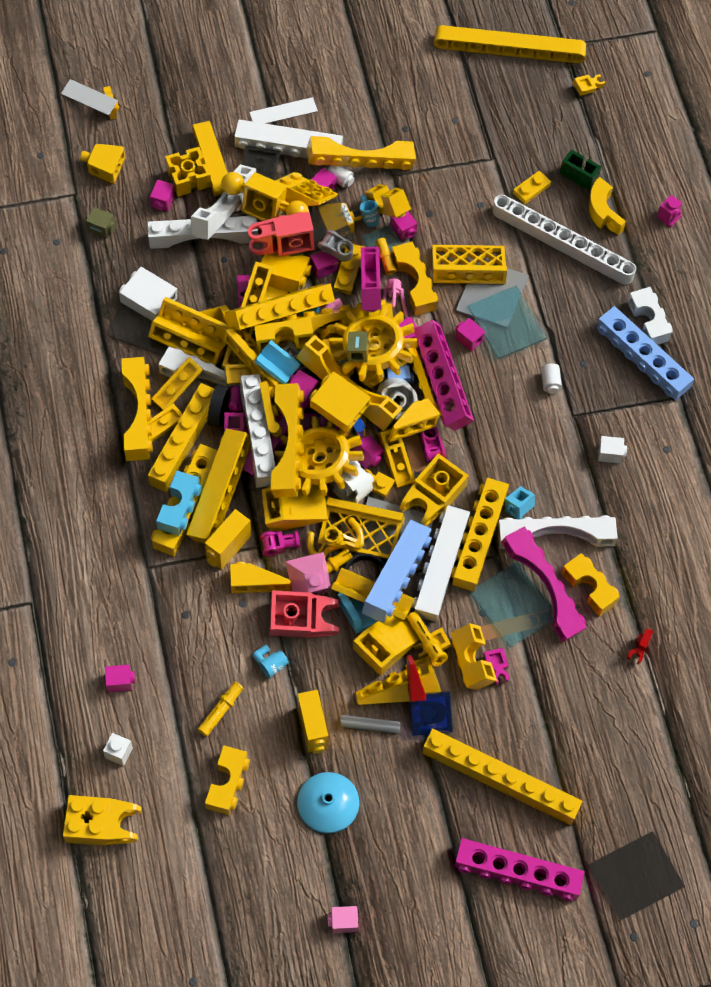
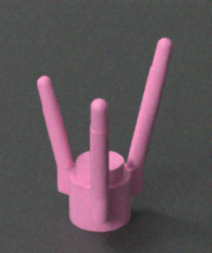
[382,279,408,318]

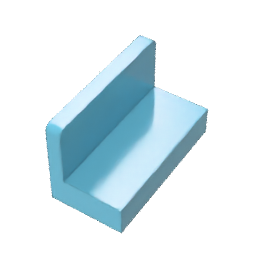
[254,340,301,384]
[338,593,377,633]

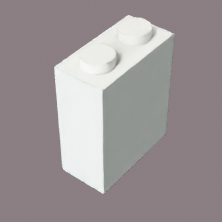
[119,267,177,321]

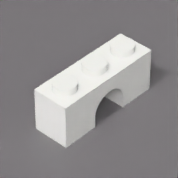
[627,287,673,345]

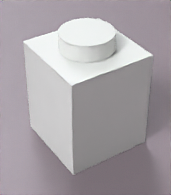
[598,436,627,464]
[103,733,133,766]

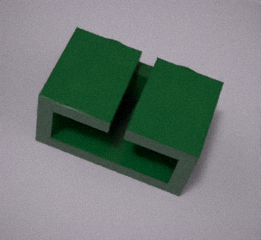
[560,149,602,191]

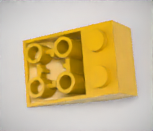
[275,172,338,206]
[262,485,328,532]
[353,615,421,676]

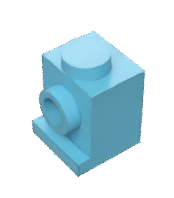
[505,486,535,519]

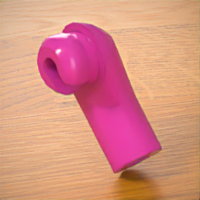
[228,386,242,412]

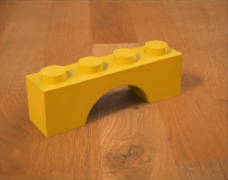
[392,241,438,316]

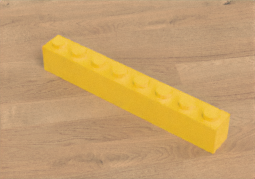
[422,728,583,826]

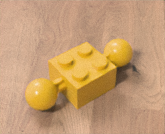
[221,172,309,221]

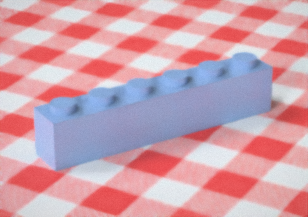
[362,520,432,623]

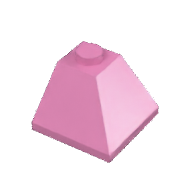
[286,552,332,595]

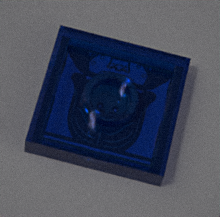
[409,691,453,736]

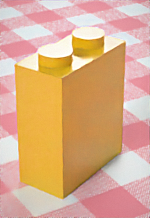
[261,253,312,293]
[309,371,371,433]
[205,509,251,570]
[298,690,328,754]

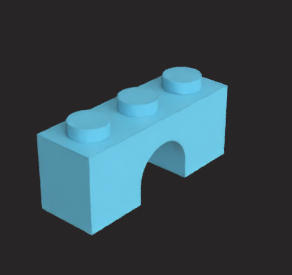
[156,471,202,536]

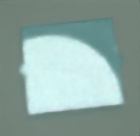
[362,225,402,252]

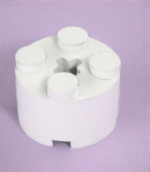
[376,378,418,420]
[330,461,374,503]

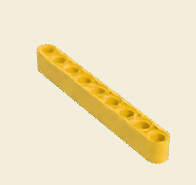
[434,25,586,63]

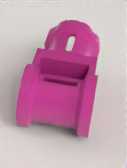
[260,531,300,556]

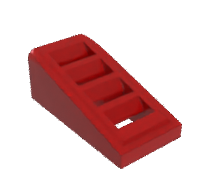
[406,655,426,702]

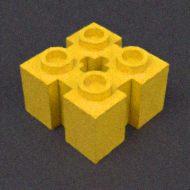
[165,147,211,197]

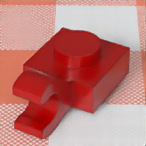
[627,628,654,665]

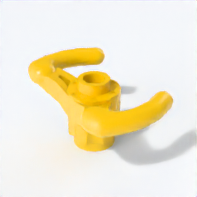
[306,517,364,557]

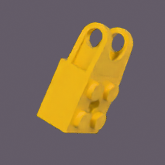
[399,453,469,527]
[63,795,142,846]

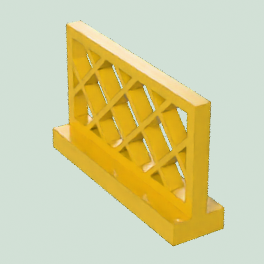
[432,245,507,284]
[317,497,405,559]

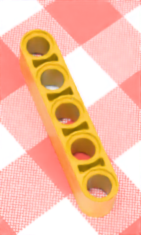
[192,121,227,196]

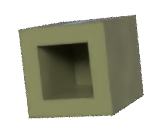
[86,207,116,238]
[347,331,369,362]

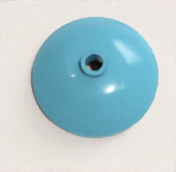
[297,772,359,834]

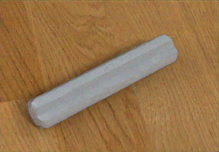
[340,715,401,733]

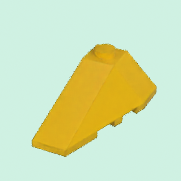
[356,656,441,705]

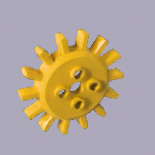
[329,305,417,382]
[275,416,364,496]

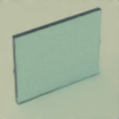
[468,285,547,359]
[469,562,553,648]

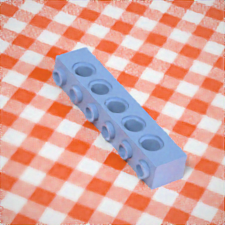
[596,306,694,401]

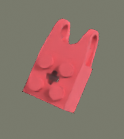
[248,212,315,256]
[269,591,340,638]

